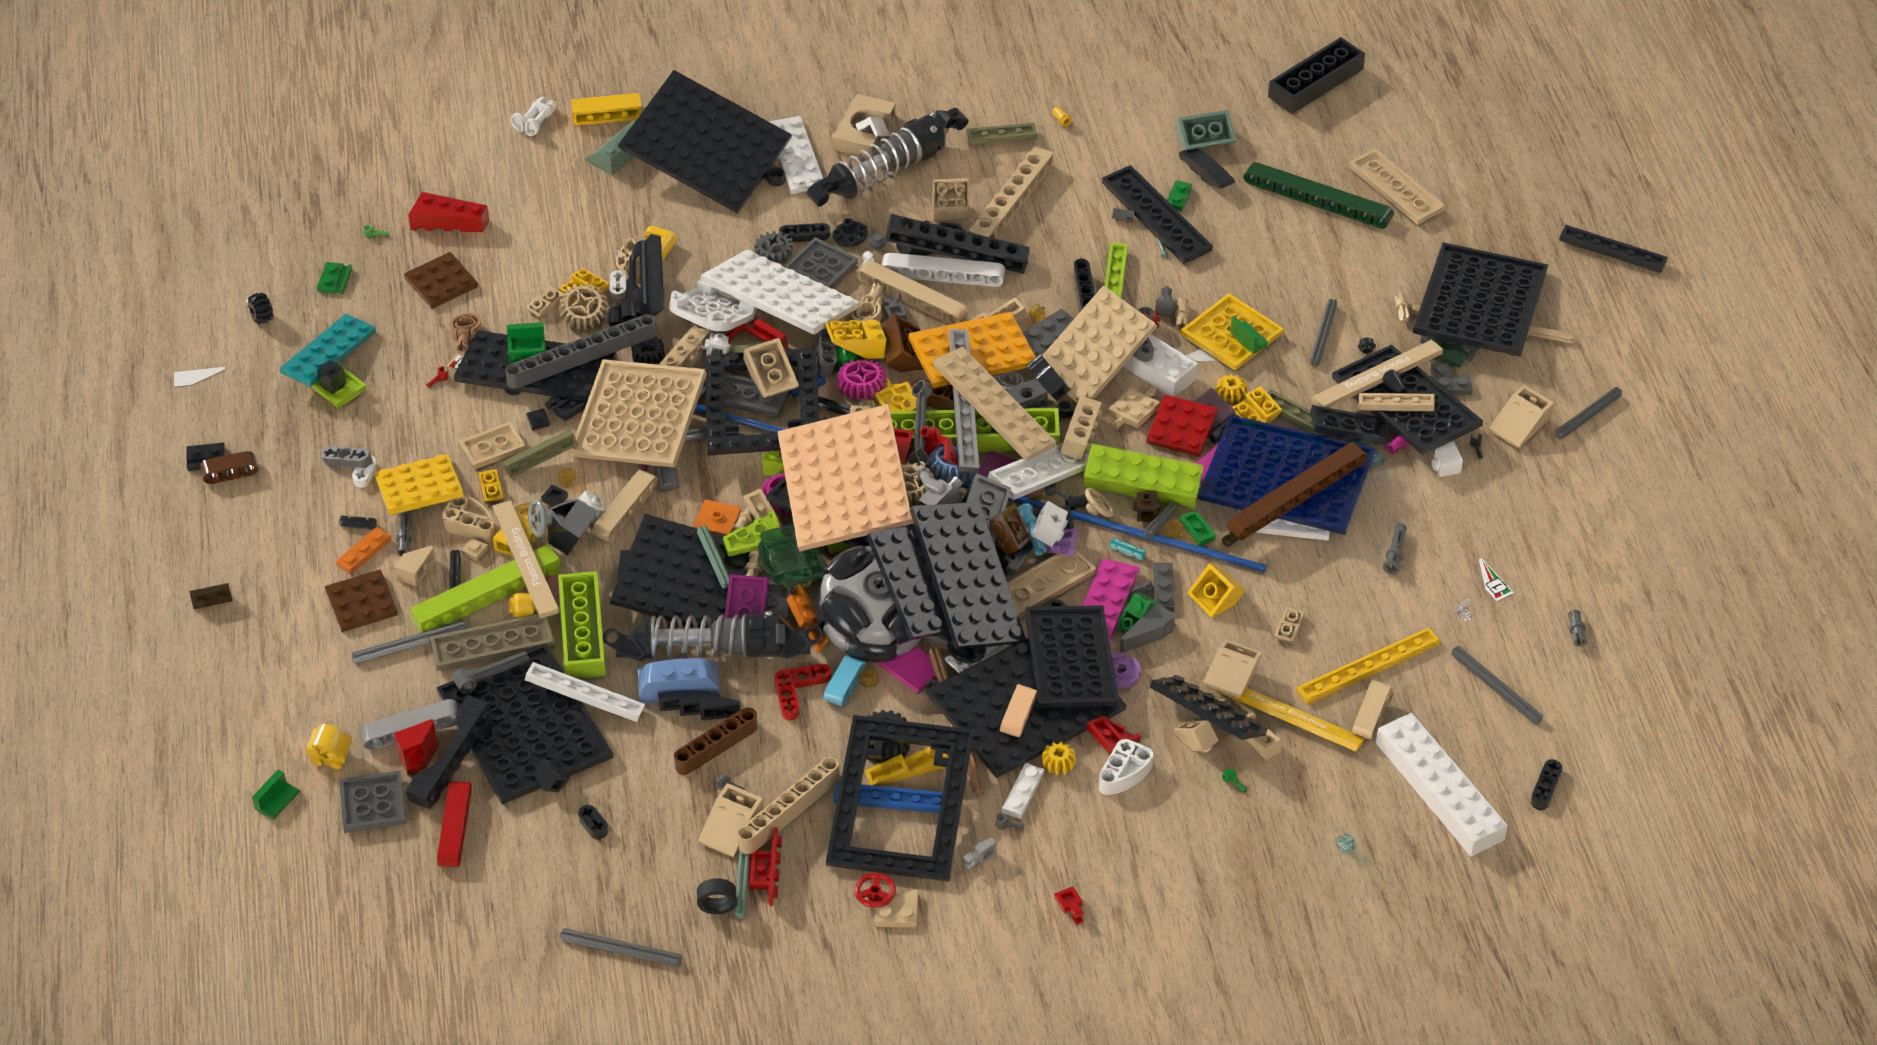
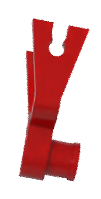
[920,426,958,473]

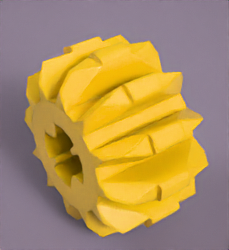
[1215,374,1247,404]
[1042,741,1076,776]

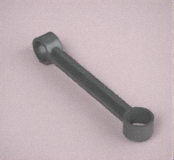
[908,380,933,466]

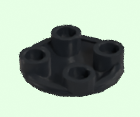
[833,218,868,247]
[947,636,986,664]

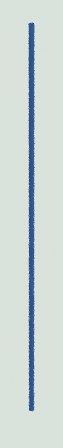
[694,404,1267,573]

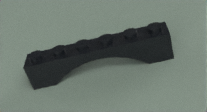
[405,695,493,810]

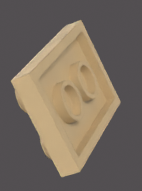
[459,421,526,470]

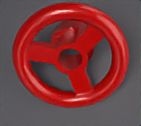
[854,873,896,908]

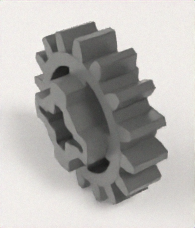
[754,231,793,263]

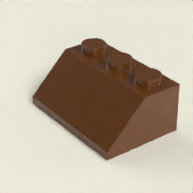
[881,313,924,372]

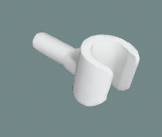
[856,251,875,272]

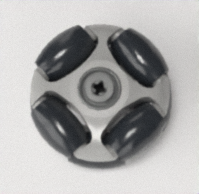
[815,546,925,663]

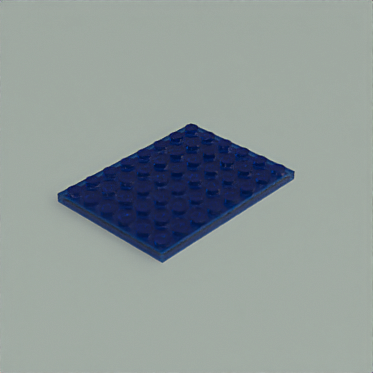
[1197,415,1376,535]

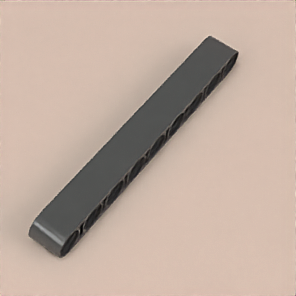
[505,314,657,389]

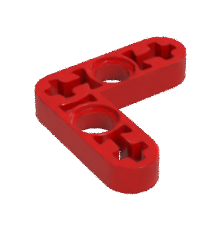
[774,664,832,720]

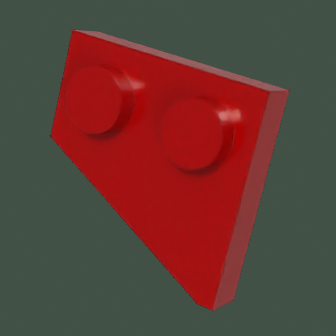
[1087,716,1142,754]

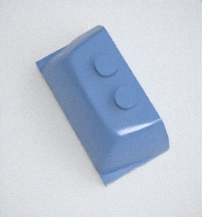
[638,658,720,703]

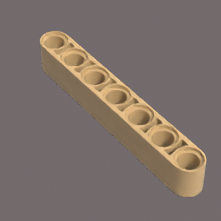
[856,260,969,325]
[737,757,840,854]

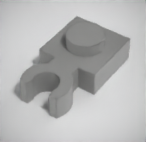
[964,837,997,870]

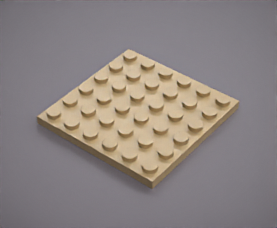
[569,359,707,468]

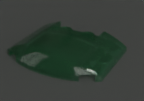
[758,524,826,588]

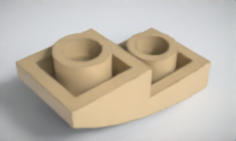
[526,285,563,318]
[1274,606,1305,643]

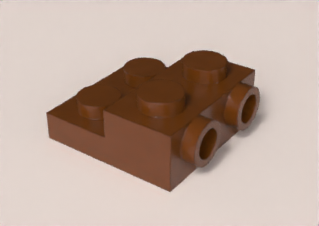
[989,504,1032,555]

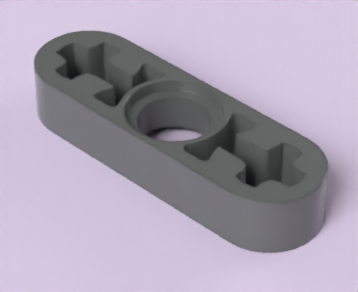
[321,446,372,467]

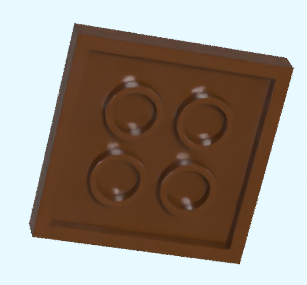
[404,252,478,309]
[324,569,398,633]

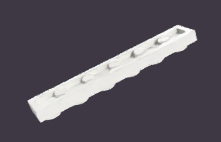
[525,662,645,722]

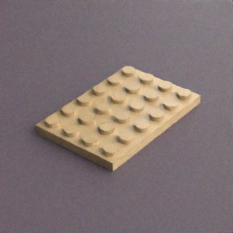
[1042,285,1157,403]

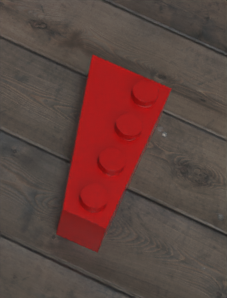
[408,192,490,233]

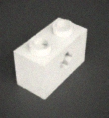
[1032,501,1068,547]

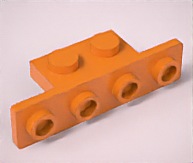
[786,584,829,652]

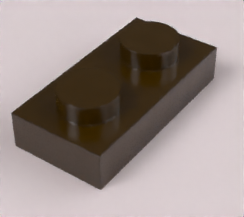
[189,583,232,609]

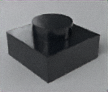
[526,408,550,431]
[541,485,568,507]

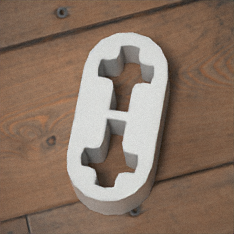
[610,270,627,300]
[352,456,377,488]

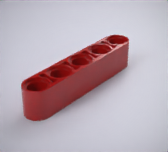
[437,781,472,867]

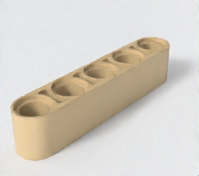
[592,470,658,542]

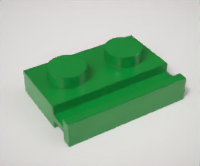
[317,262,352,294]

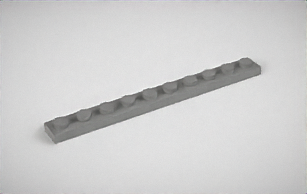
[949,329,979,473]

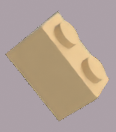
[743,338,799,398]

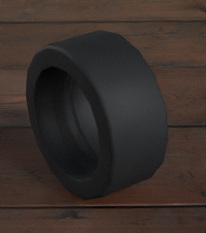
[697,878,737,915]

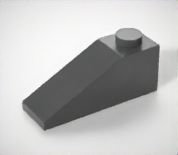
[1120,603,1176,653]

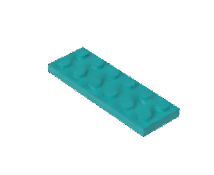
[280,314,376,387]

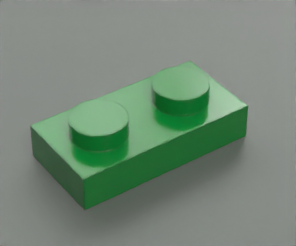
[1167,180,1192,212]
[1179,510,1216,546]

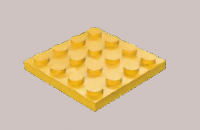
[1180,293,1284,371]
[374,454,464,516]

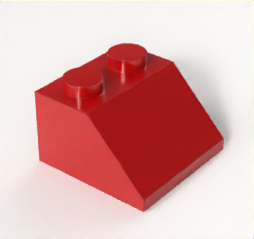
[394,719,438,775]

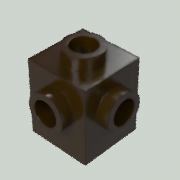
[1133,492,1160,522]

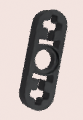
[779,223,830,242]
[1530,759,1563,810]

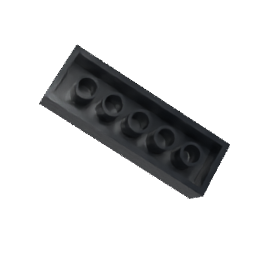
[1268,37,1365,114]

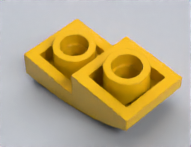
[478,469,503,503]

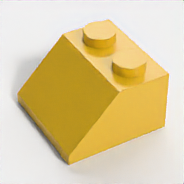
[1187,563,1246,618]

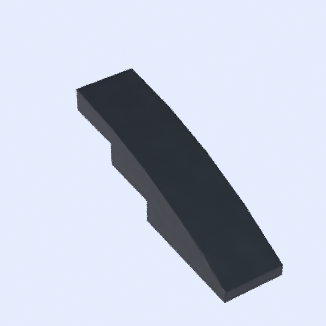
[1179,149,1235,189]
[658,692,741,720]

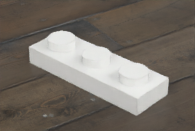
[1002,763,1044,819]

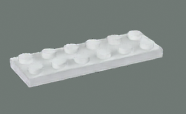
[769,116,823,195]
[988,442,1089,500]

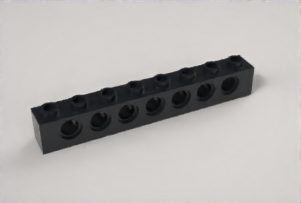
[885,214,1030,274]

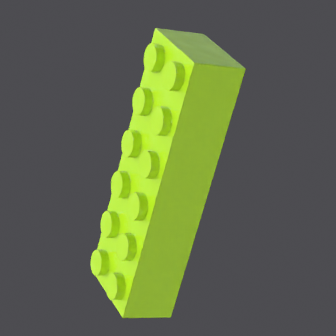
[1083,444,1204,509]
[558,571,606,679]

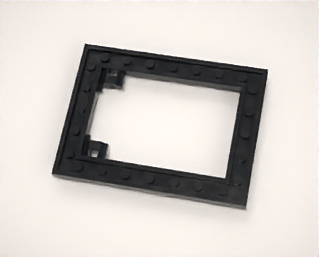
[705,347,820,456]
[825,715,974,882]

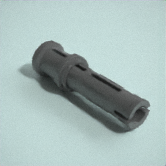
[1383,523,1407,574]

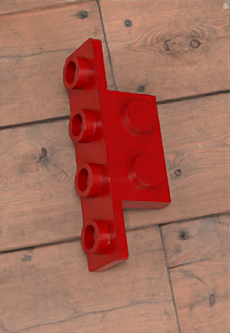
[749,827,782,906]

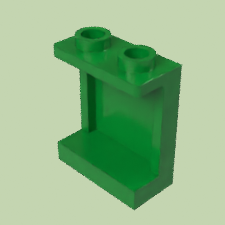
[507,322,546,365]

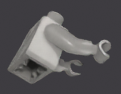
[914,461,963,505]

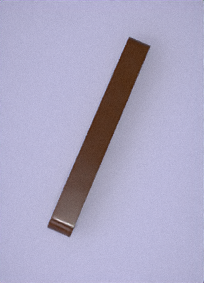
[1226,442,1368,540]

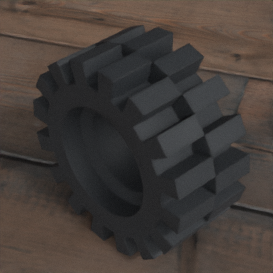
[631,336,665,365]

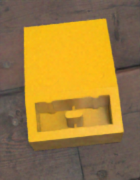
[825,320,886,359]

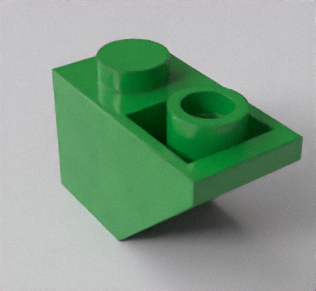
[1116,593,1159,633]

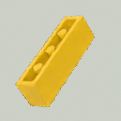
[571,93,642,126]

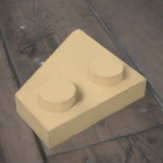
[874,889,918,928]

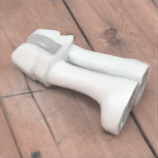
[510,97,557,136]

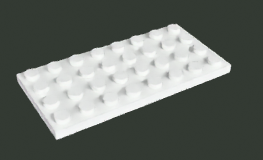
[701,250,859,335]

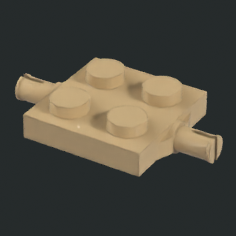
[1108,388,1160,430]

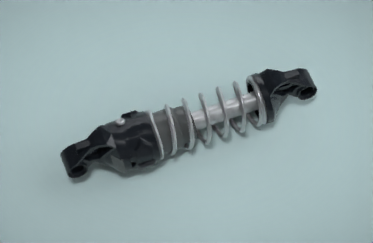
[806,108,969,207]
[602,611,824,662]

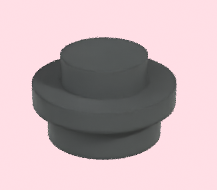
[869,233,887,249]

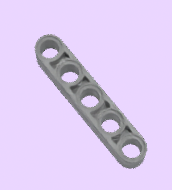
[361,699,459,750]

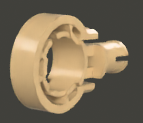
[851,283,883,321]

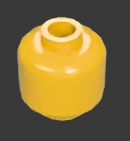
[509,593,537,618]

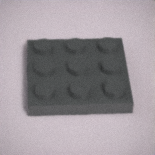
[784,237,858,289]
[339,771,406,833]

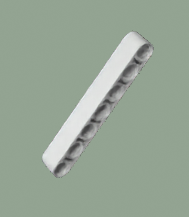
[882,253,1005,287]

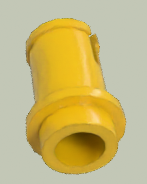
[1052,106,1071,126]

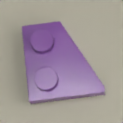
[1044,528,1078,556]

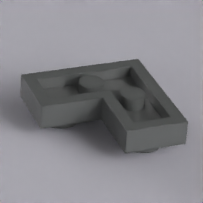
[1430,363,1473,395]

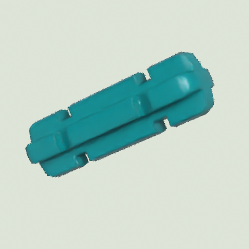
[1110,538,1146,561]

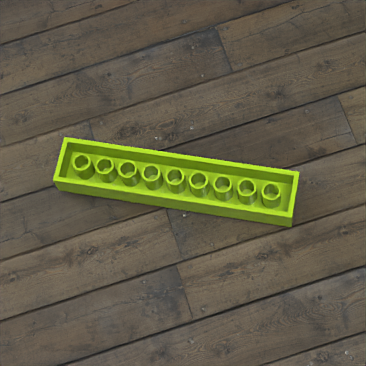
[890,408,1060,454]

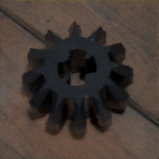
[247,292,274,324]

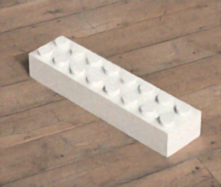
[1376,712,1508,857]

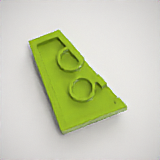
[723,509,785,556]

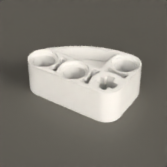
[1099,739,1153,795]

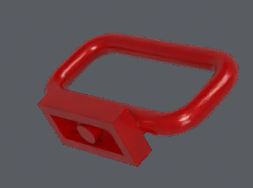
[726,318,788,353]

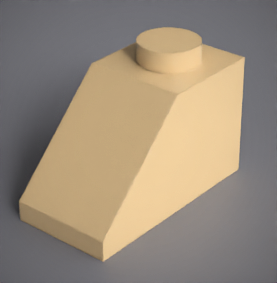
[394,546,436,586]
[1173,720,1219,753]

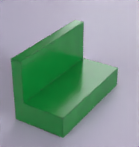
[1230,316,1268,354]
[252,769,300,819]

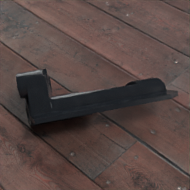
[608,234,665,327]

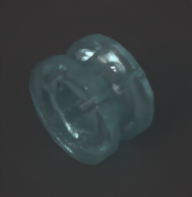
[1336,832,1356,854]

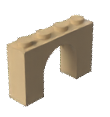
[831,94,896,159]

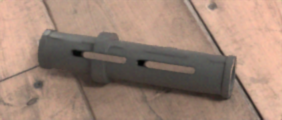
[396,510,412,557]

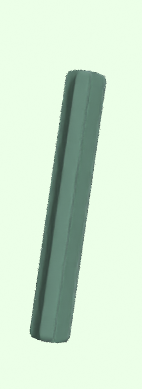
[697,525,730,589]
[735,851,751,919]

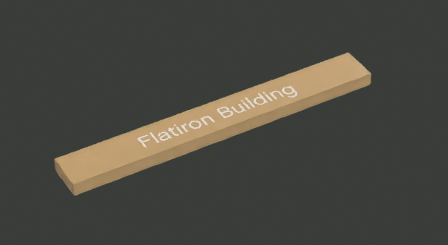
[1312,340,1443,408]
[492,500,559,619]

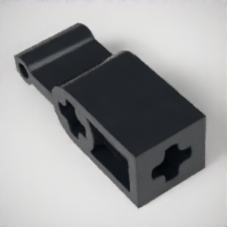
[1027,354,1071,401]

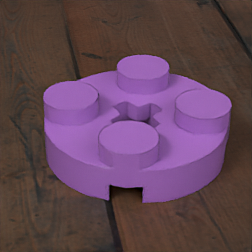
[1112,653,1140,690]

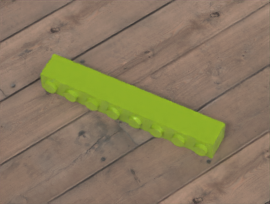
[410,544,561,633]

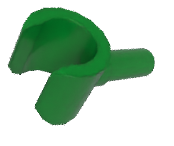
[1222,769,1247,793]

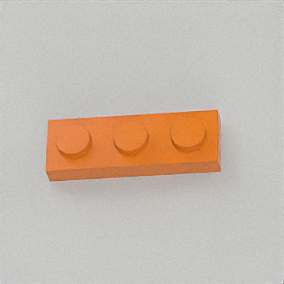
[336,527,391,574]

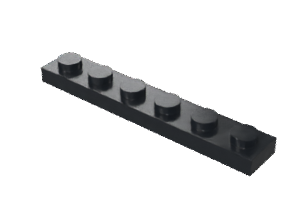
[1559,225,1668,273]

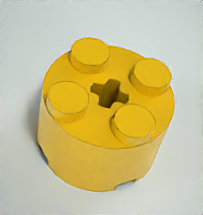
[306,724,352,770]

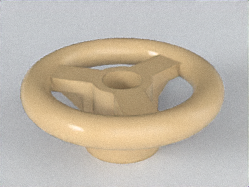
[1085,488,1114,518]

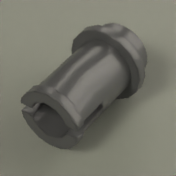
[1112,207,1134,222]

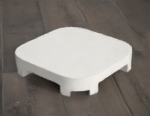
[669,280,757,331]

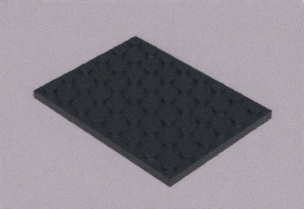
[618,70,792,214]
[1413,242,1548,357]
[926,638,1127,778]
[436,643,614,804]

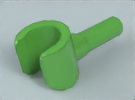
[363,224,389,238]

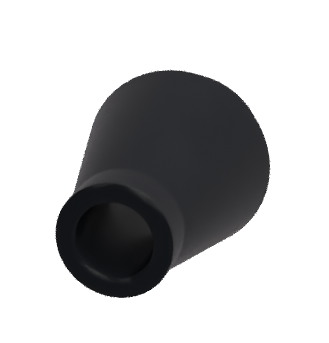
[1382,370,1407,394]

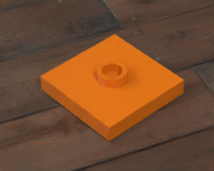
[693,499,742,536]

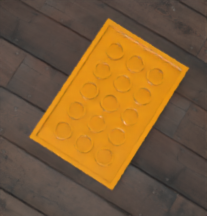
[908,312,1036,388]

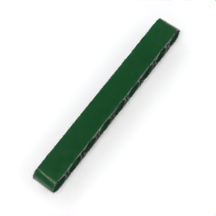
[1243,162,1394,229]

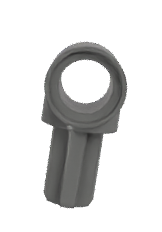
[1155,286,1175,316]

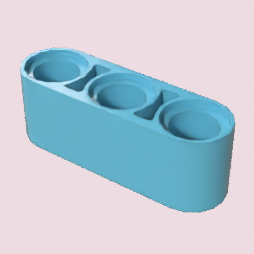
[824,655,866,707]

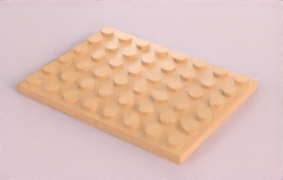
[778,404,913,551]

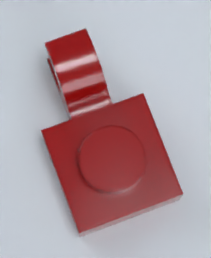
[1054,886,1084,925]

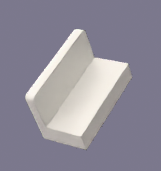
[855,117,890,138]

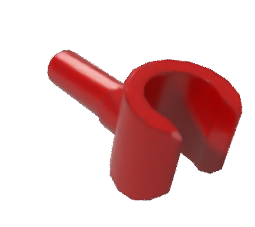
[426,366,449,388]

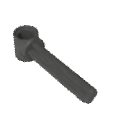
[452,651,529,694]

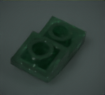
[1433,341,1468,368]

